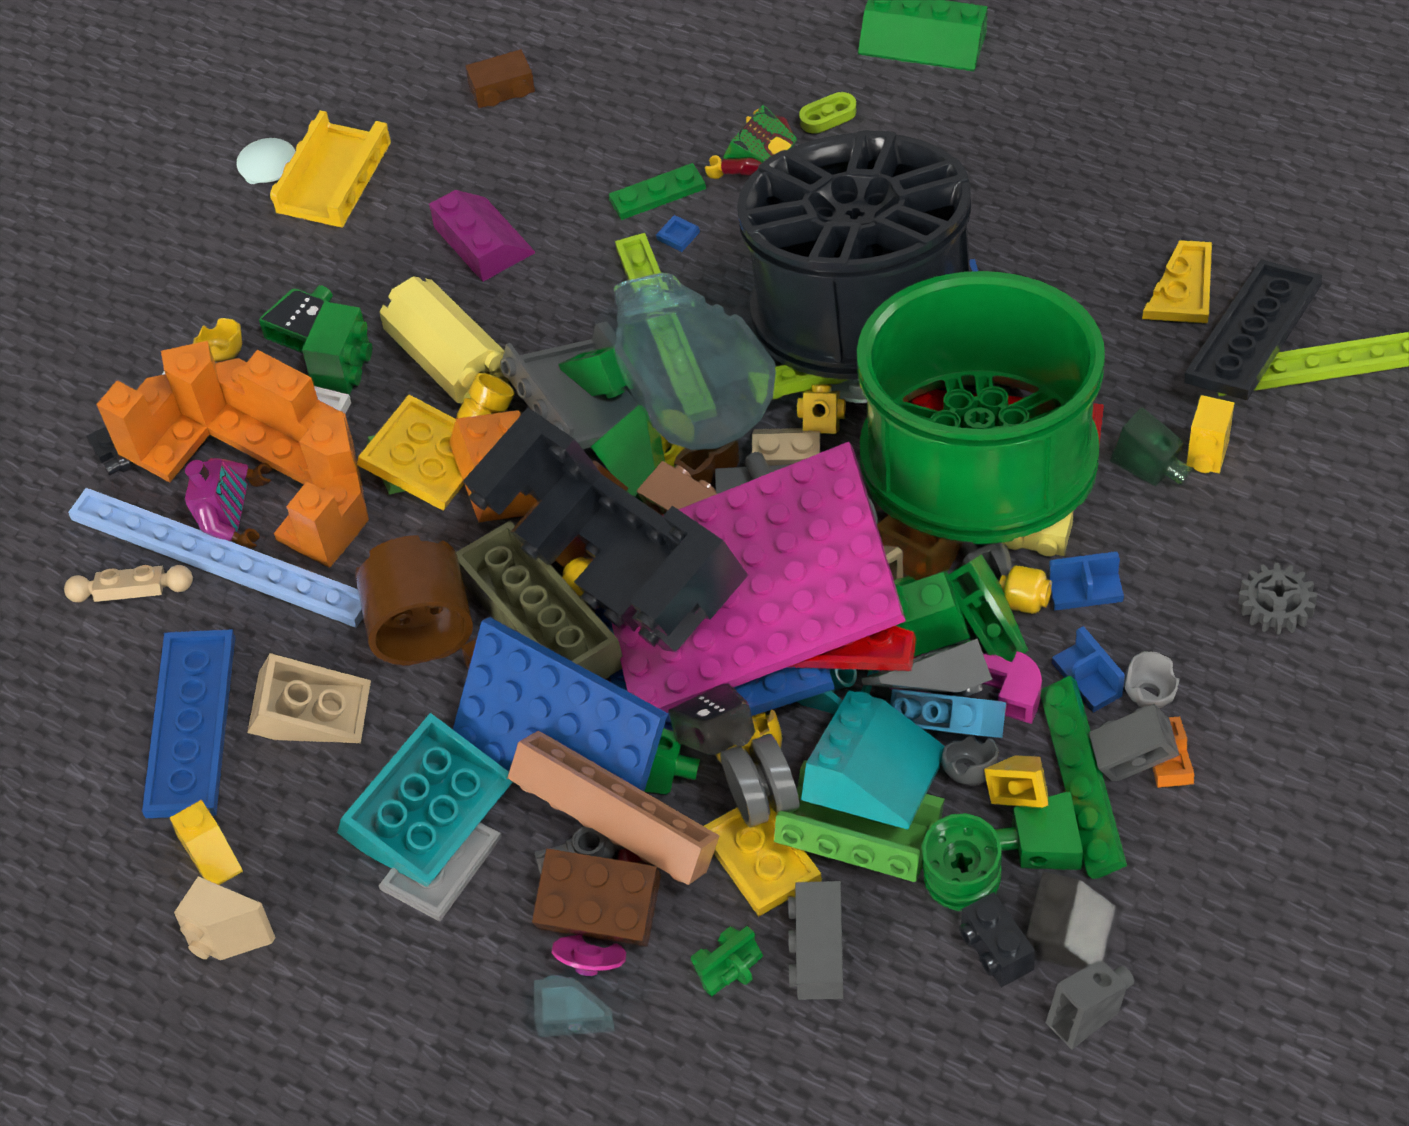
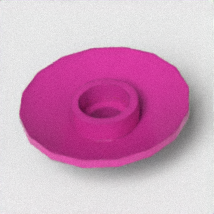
[552,935,626,976]

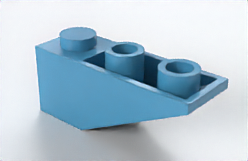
[890,689,1006,738]

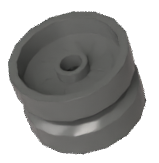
[720,733,800,828]

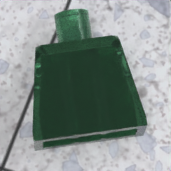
[1110,407,1192,487]

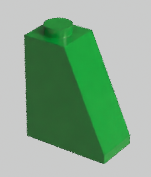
[591,404,665,503]

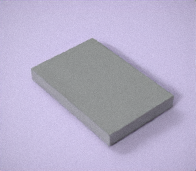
[379,823,502,921]

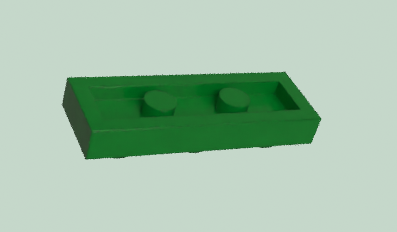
[609,163,706,220]

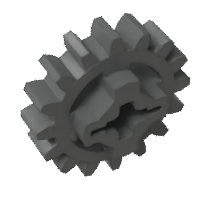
[1238,563,1317,635]

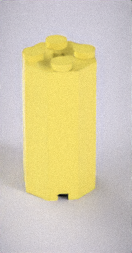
[379,277,509,403]

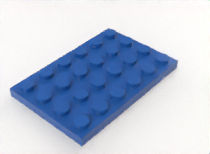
[453,617,668,791]

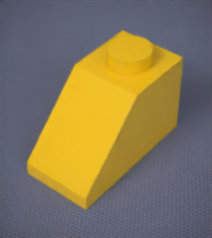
[984,756,1048,808]
[170,800,243,885]

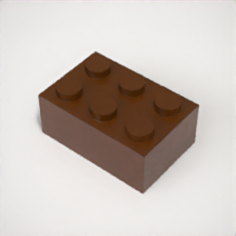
[532,848,661,947]

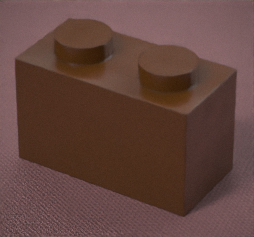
[465,49,535,108]

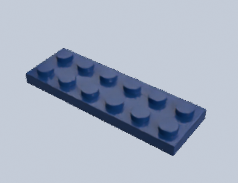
[142,629,235,818]

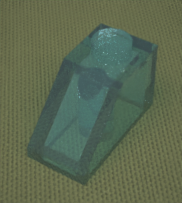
[534,975,615,1037]

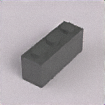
[788,881,844,1000]

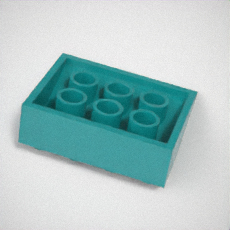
[801,691,945,829]
[337,713,513,887]

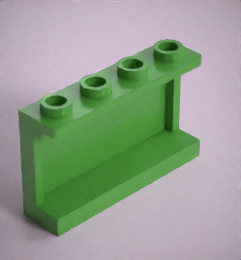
[774,760,944,882]

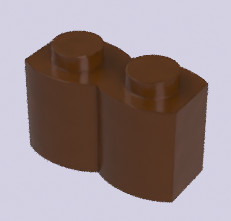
[674,423,740,487]

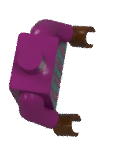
[185,458,272,550]

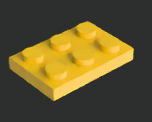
[704,805,822,917]

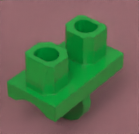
[691,926,763,997]

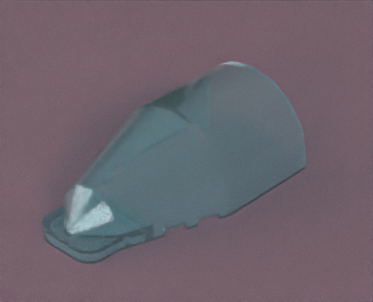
[614,273,776,450]

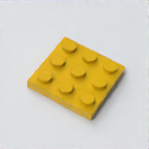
[357,395,464,511]

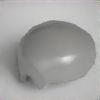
[1124,651,1179,708]

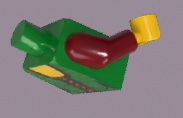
[705,105,797,179]

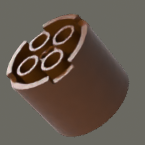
[355,535,473,666]

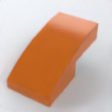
[1153,716,1194,788]

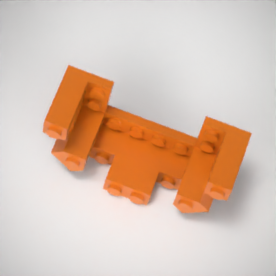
[96,341,369,568]

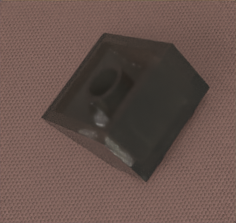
[1026,872,1115,970]

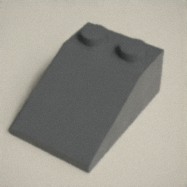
[861,639,992,697]

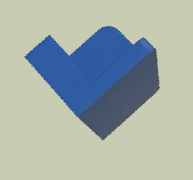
[1048,552,1124,611]
[1052,626,1125,713]

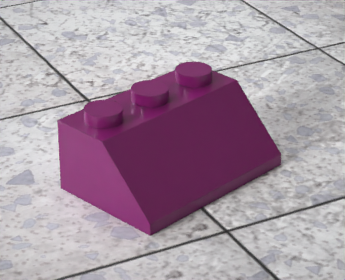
[429,190,535,282]

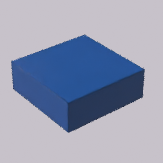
[656,215,700,252]

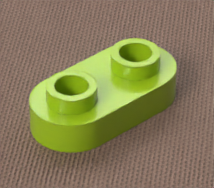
[799,92,857,133]

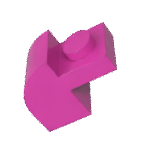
[982,651,1042,724]

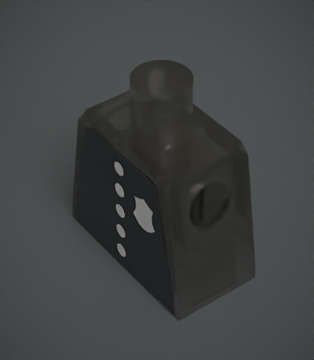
[668,683,755,755]

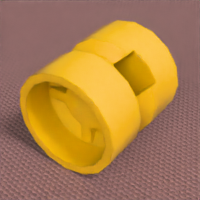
[457,373,514,418]

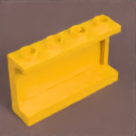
[270,110,391,228]

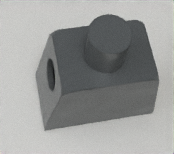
[1046,960,1134,1049]

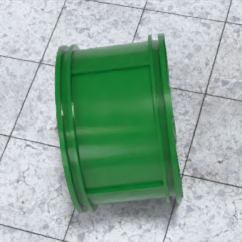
[857,271,1105,544]

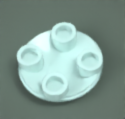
[237,138,296,184]

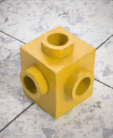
[797,384,846,434]

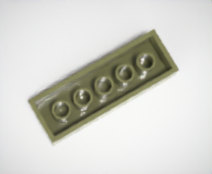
[456,521,623,679]

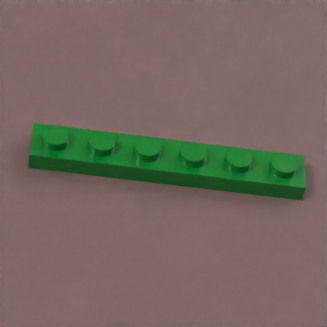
[1041,676,1127,879]

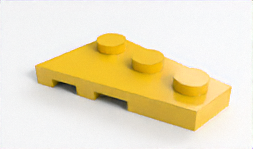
[1142,240,1212,323]

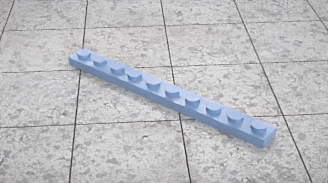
[68,488,363,628]

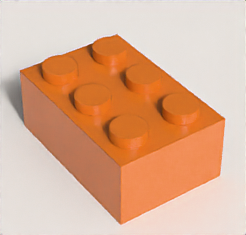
[449,410,537,522]

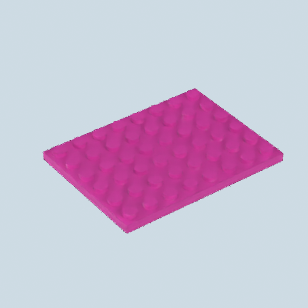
[612,442,906,713]

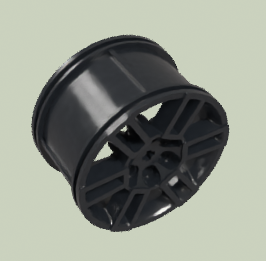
[737,130,972,380]

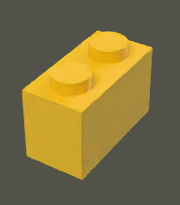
[1186,395,1235,474]

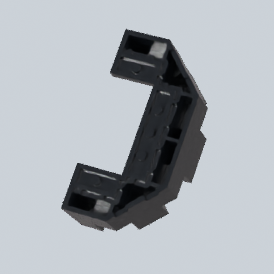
[462,408,748,652]

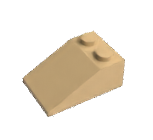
[247,653,371,743]

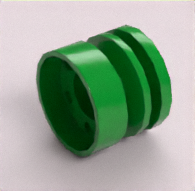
[922,813,1002,911]

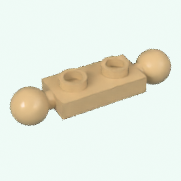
[64,565,193,602]

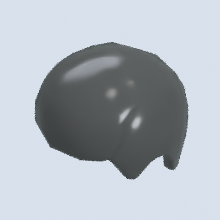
[941,735,999,786]

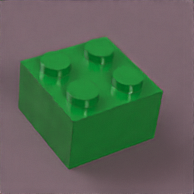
[302,301,373,395]

